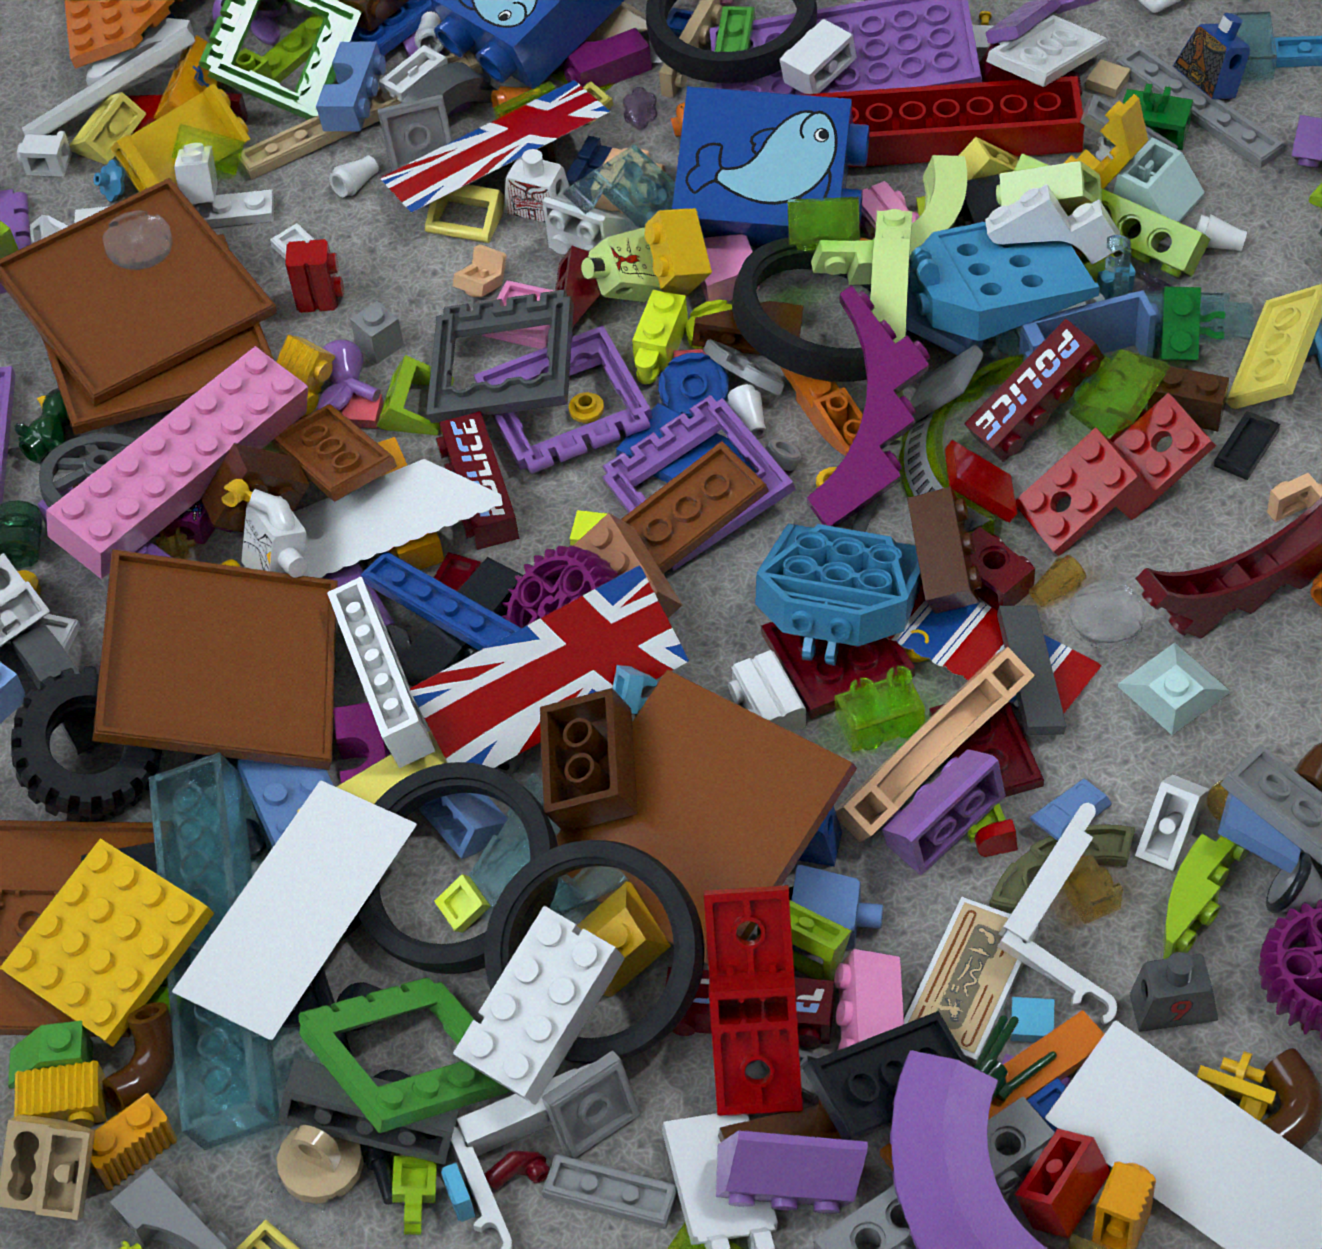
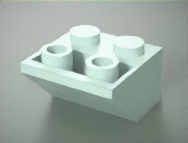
[1113,137,1205,223]

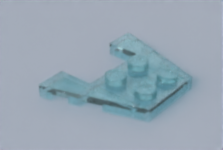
[563,144,675,228]
[468,772,630,916]

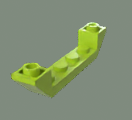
[234,0,338,83]

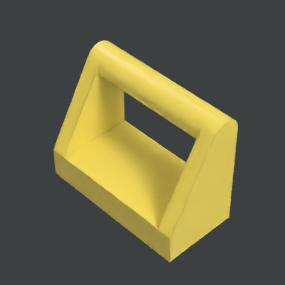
[69,92,147,164]
[425,184,505,243]

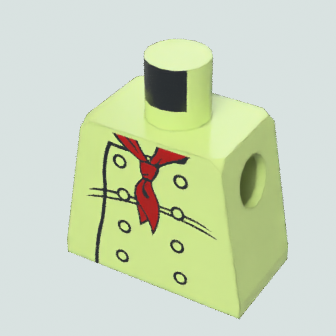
[581,228,662,302]

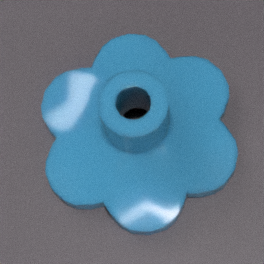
[93,159,125,202]

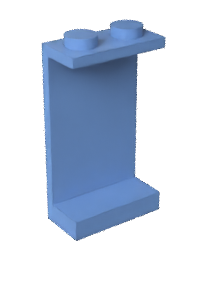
[1019,290,1160,366]

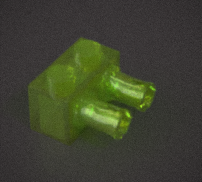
[788,197,860,251]
[835,666,925,753]

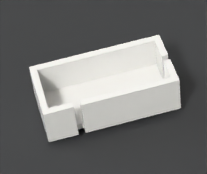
[453,906,625,1105]

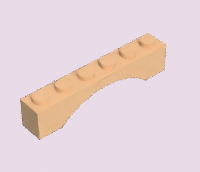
[835,647,1035,842]

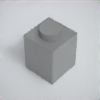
[350,301,404,364]

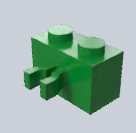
[1123,83,1193,150]
[1159,286,1225,362]

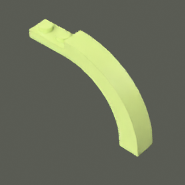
[870,209,912,440]

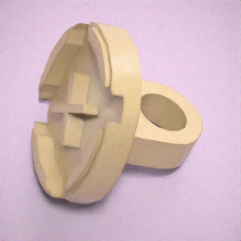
[276,1125,364,1204]

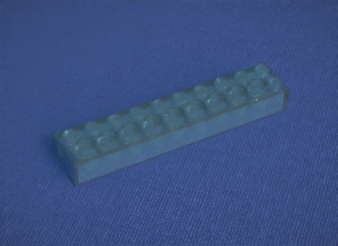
[149,752,281,1150]

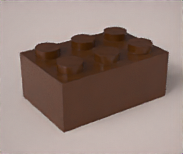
[540,688,638,832]

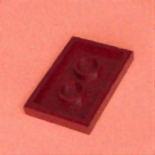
[929,702,1044,798]

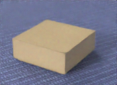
[1086,59,1131,98]

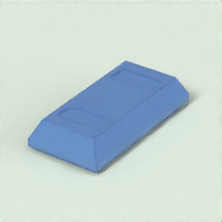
[1030,779,1112,841]

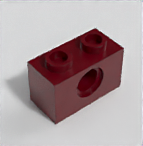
[970,527,1035,610]

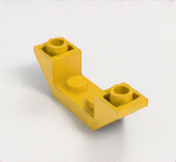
[1063,94,1148,189]

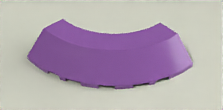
[890,1050,1047,1249]

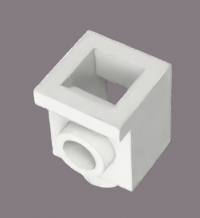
[17,131,72,177]

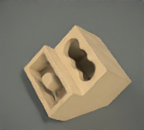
[0,1114,95,1220]

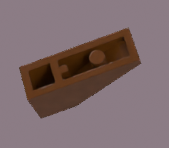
[692,301,804,356]

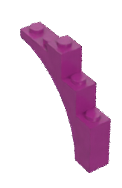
[807,285,930,527]

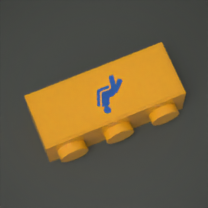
[154,35,222,119]

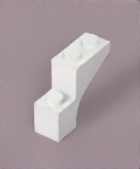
[86,18,194,95]
[985,184,1123,264]

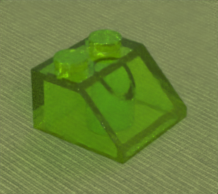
[1069,349,1170,437]

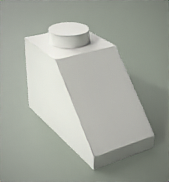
[1135,774,1210,871]

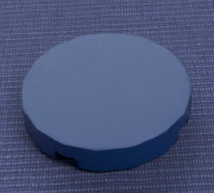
[658,353,729,419]

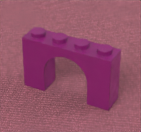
[557,27,652,89]

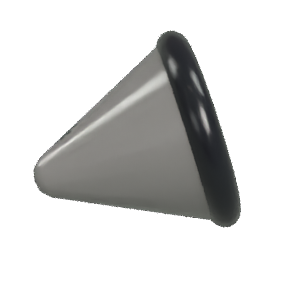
[1266,853,1322,913]

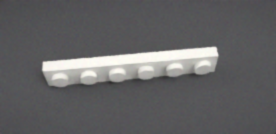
[74,190,274,228]

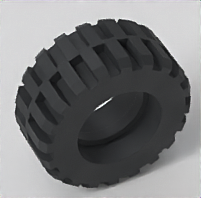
[11,666,162,822]

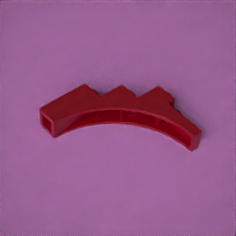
[1135,497,1322,638]

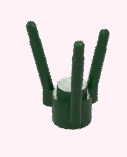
[974,1015,1057,1103]

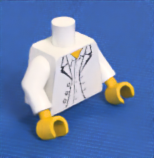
[221,479,308,578]

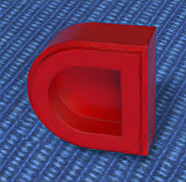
[974,819,1018,857]

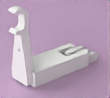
[997,803,1117,1026]
[450,1062,594,1249]

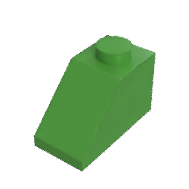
[8,1021,93,1089]

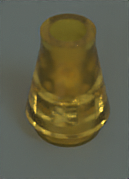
[1029,555,1086,607]

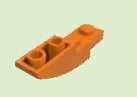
[780,366,863,456]

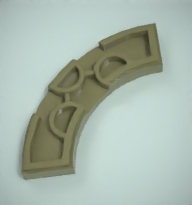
[989,824,1135,913]

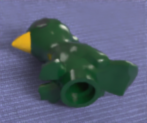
[14,388,80,464]

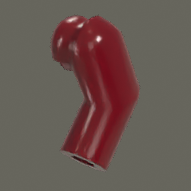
[484,1150,550,1191]

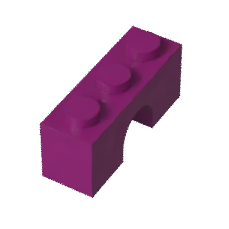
[333,702,391,784]

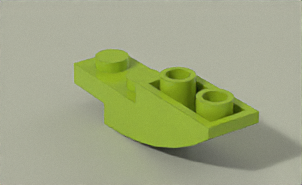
[1163,834,1249,959]

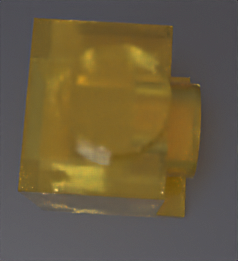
[1061,854,1123,925]

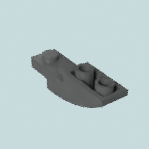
[10,624,104,755]

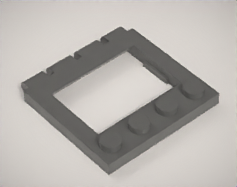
[427,289,574,423]

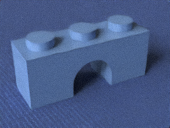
[316,42,386,132]

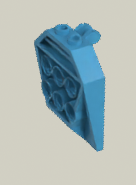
[908,222,1100,341]
[755,523,922,665]

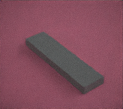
[997,605,1066,735]

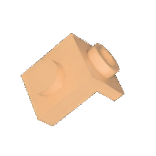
[453,244,507,297]
[1267,473,1322,522]

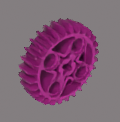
[502,545,618,628]
[1258,899,1322,1041]

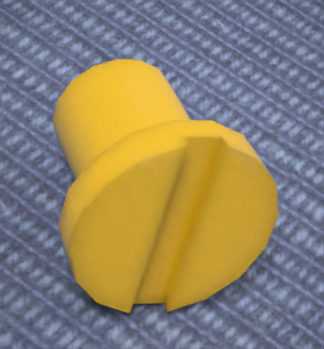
[979,11,992,25]

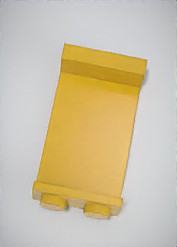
[110,83,250,192]

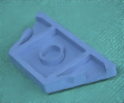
[238,759,334,847]

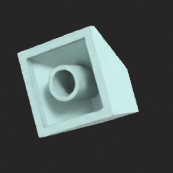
[1118,643,1229,735]

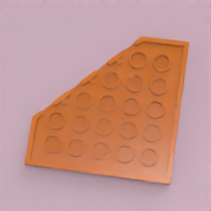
[64,0,183,69]

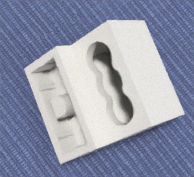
[0,553,50,647]

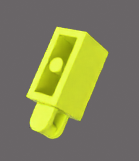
[632,290,688,384]

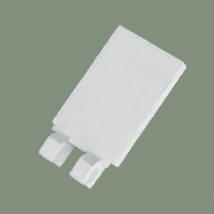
[662,1113,778,1249]

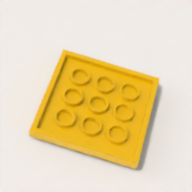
[0,838,214,1047]

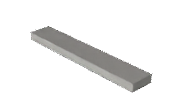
[1116,45,1285,168]

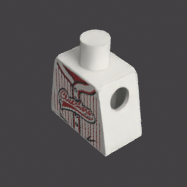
[504,149,575,222]

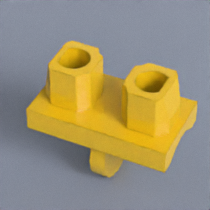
[1197,1051,1276,1122]

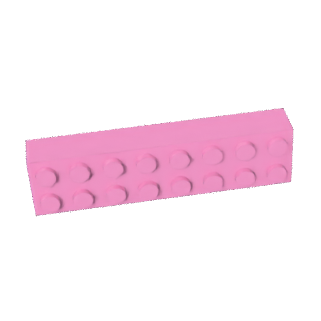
[46,346,308,579]

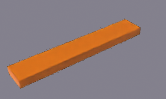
[880,1010,1104,1171]

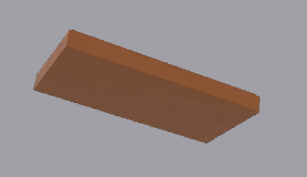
[271,404,397,502]
[621,441,769,574]

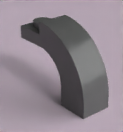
[401,62,497,115]

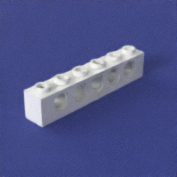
[327,577,435,768]

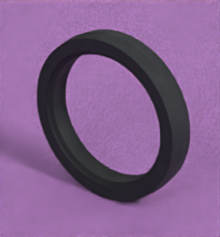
[646,0,817,83]
[732,236,915,382]
[357,762,559,974]
[484,840,705,1064]

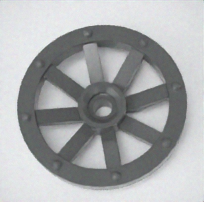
[39,433,136,508]

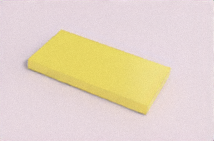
[1226,284,1322,409]

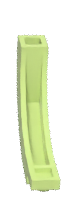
[811,155,967,285]

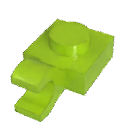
[392,1156,437,1235]

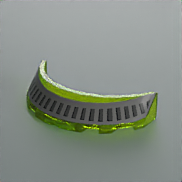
[899,354,1024,535]

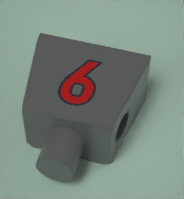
[1130,952,1218,1032]

